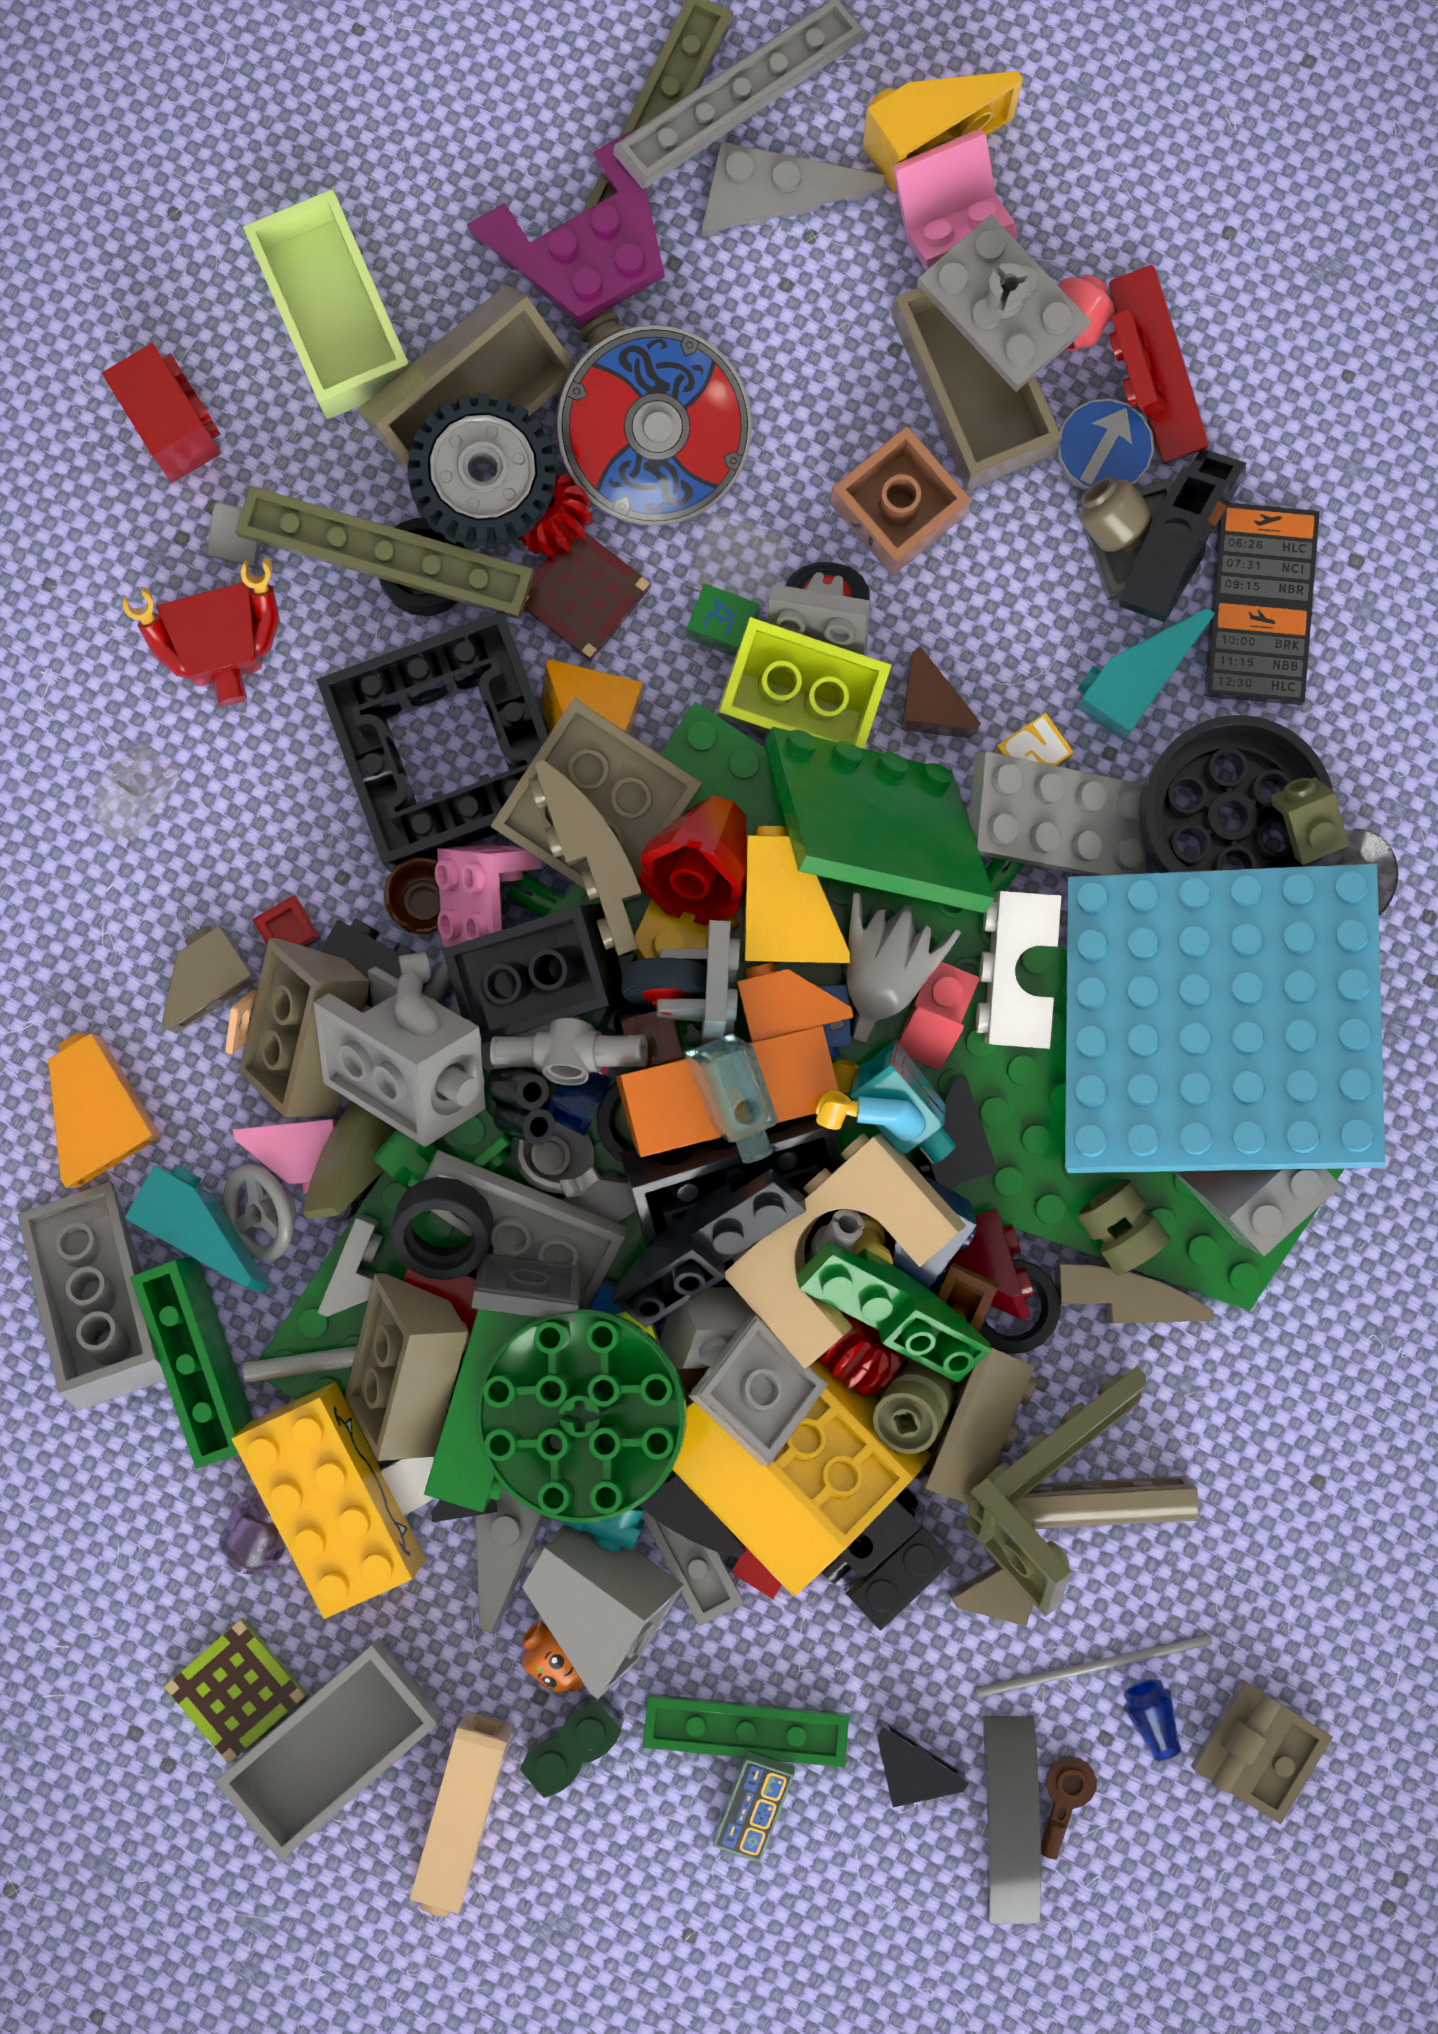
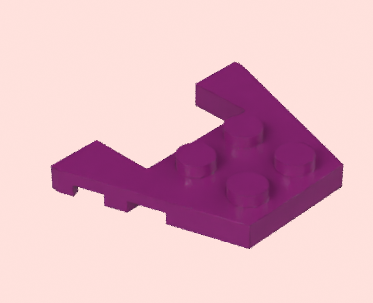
[467,131,665,325]

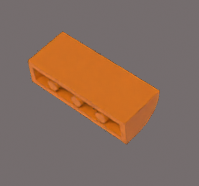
[616,1025,839,1157]

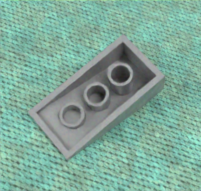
[17,1181,165,1411]

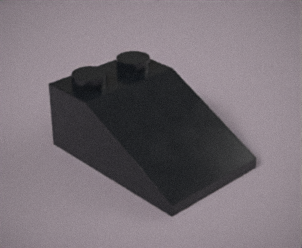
[442,903,629,1044]

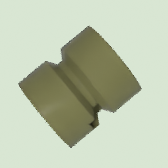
[1075,1179,1171,1275]
[873,1363,955,1454]

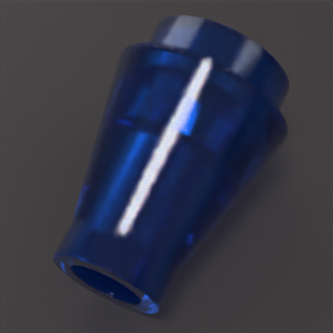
[1123,1679,1182,1761]

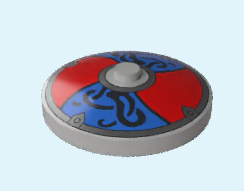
[555,325,752,526]

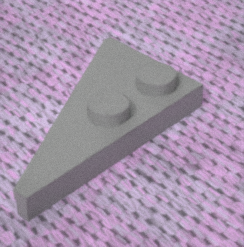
[702,141,886,238]
[475,1488,545,1633]

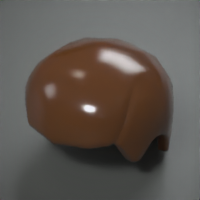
[383,856,440,934]

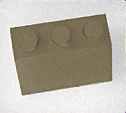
[239,938,370,1118]
[345,1273,469,1461]
[918,1348,1038,1504]

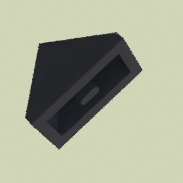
[874,1719,969,1808]

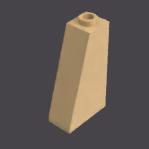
[409,1711,515,1917]

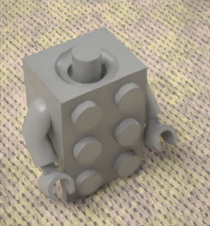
[313,952,486,1147]

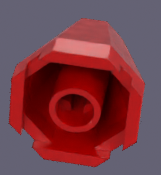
[639,795,746,926]

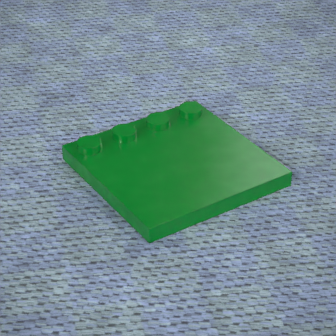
[765,727,995,913]

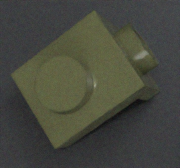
[1270,778,1349,865]

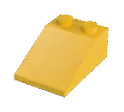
[862,71,1023,194]

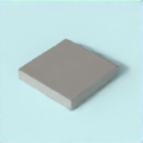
[688,1315,828,1465]

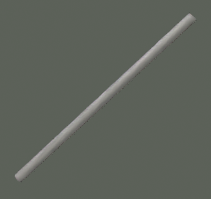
[975,1634,1212,1698]

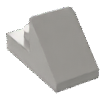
[318,1214,384,1317]

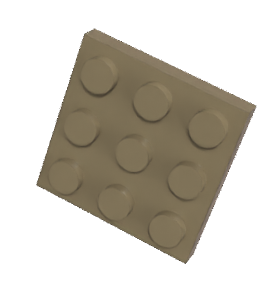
[490,698,703,899]

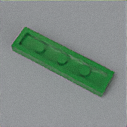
[643,1693,849,1768]

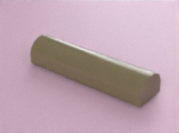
[1017,1476,1198,1529]

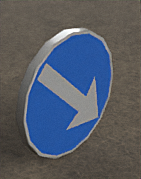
[1057,398,1154,491]

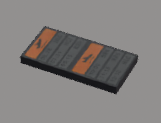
[1204,503,1320,705]

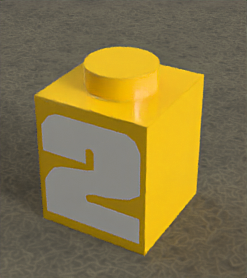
[993,712,1074,767]

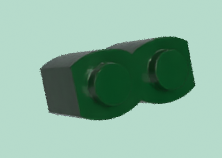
[520,1695,624,1798]

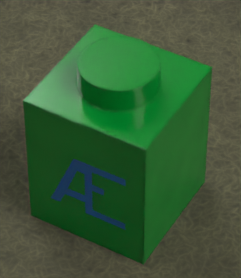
[687,583,765,657]

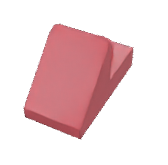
[897,962,980,1071]

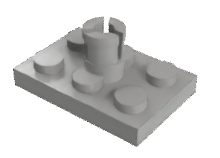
[917,214,1091,392]

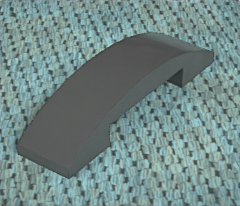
[983,1715,1041,1924]

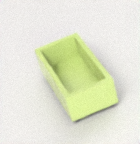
[243,189,410,420]

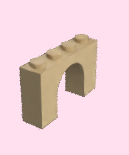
[725,1133,967,1369]

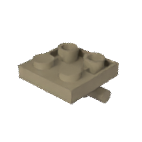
[1191,1679,1333,1825]

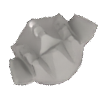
[843,893,961,1043]

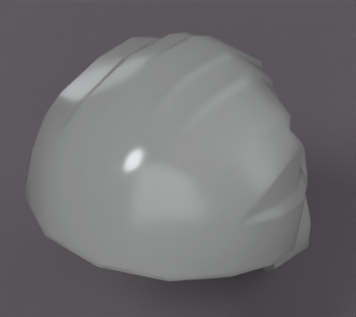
[516,1117,601,1198]

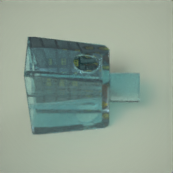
[684,1033,778,1163]

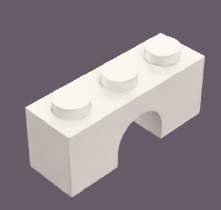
[976,891,1062,1049]

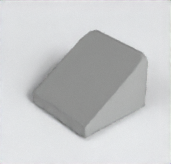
[207,502,261,568]

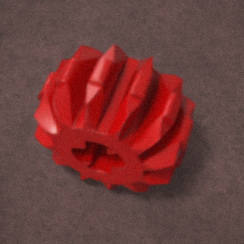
[517,473,594,558]
[819,1312,904,1395]

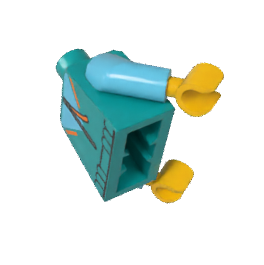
[816,1040,956,1164]

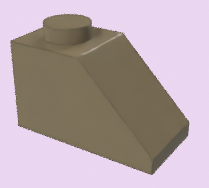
[162,925,259,1034]

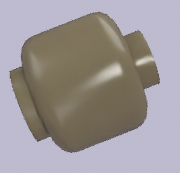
[1079,477,1153,552]

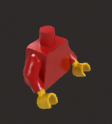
[123,557,280,706]

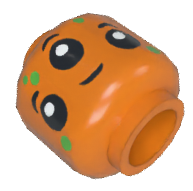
[521,1620,584,1694]

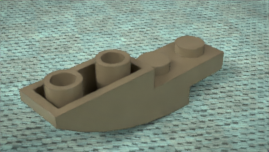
[528,760,643,957]

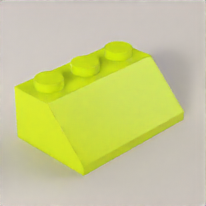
[716,617,892,749]

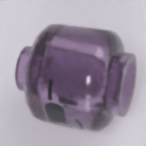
[218,1495,286,1574]

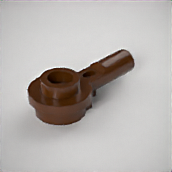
[1041,1756,1097,1860]

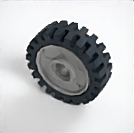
[408,394,556,549]

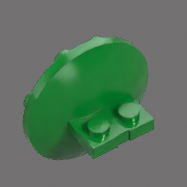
[476,1309,687,1523]

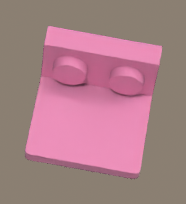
[893,129,1018,271]
[435,843,542,947]

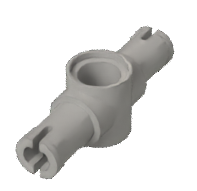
[490,1018,648,1085]

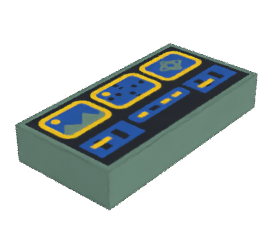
[713,1751,795,1862]

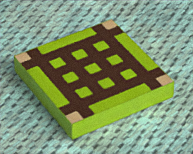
[164,1618,308,1764]

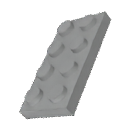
[969,751,1146,876]

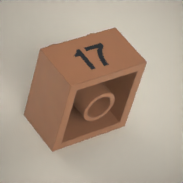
[830,426,971,576]

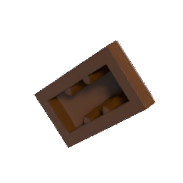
[901,646,981,739]

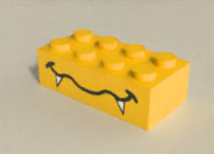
[231,1381,426,1619]

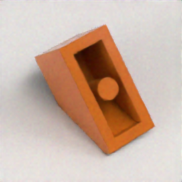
[736,962,853,1043]

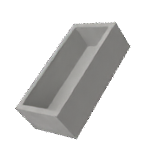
[214,1637,444,1862]

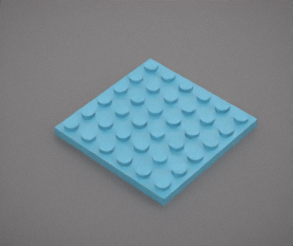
[1065,864,1386,1173]

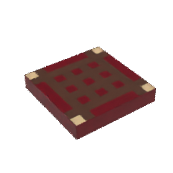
[524,532,651,662]

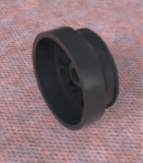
[1139,715,1333,873]

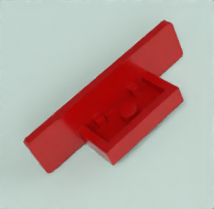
[1109,265,1209,463]

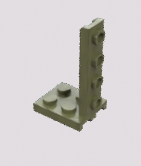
[964,1366,1146,1617]

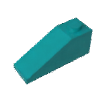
[1076,608,1215,741]
[125,1164,270,1293]

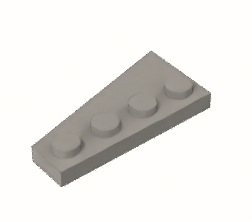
[423,1150,627,1309]

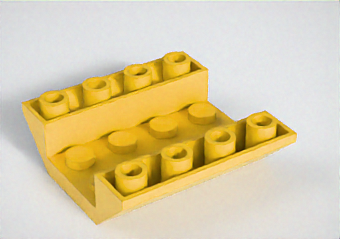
[672,1357,932,1597]

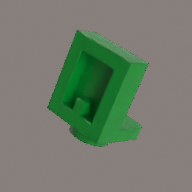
[442,1108,513,1172]

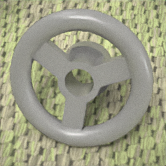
[223,1164,296,1261]

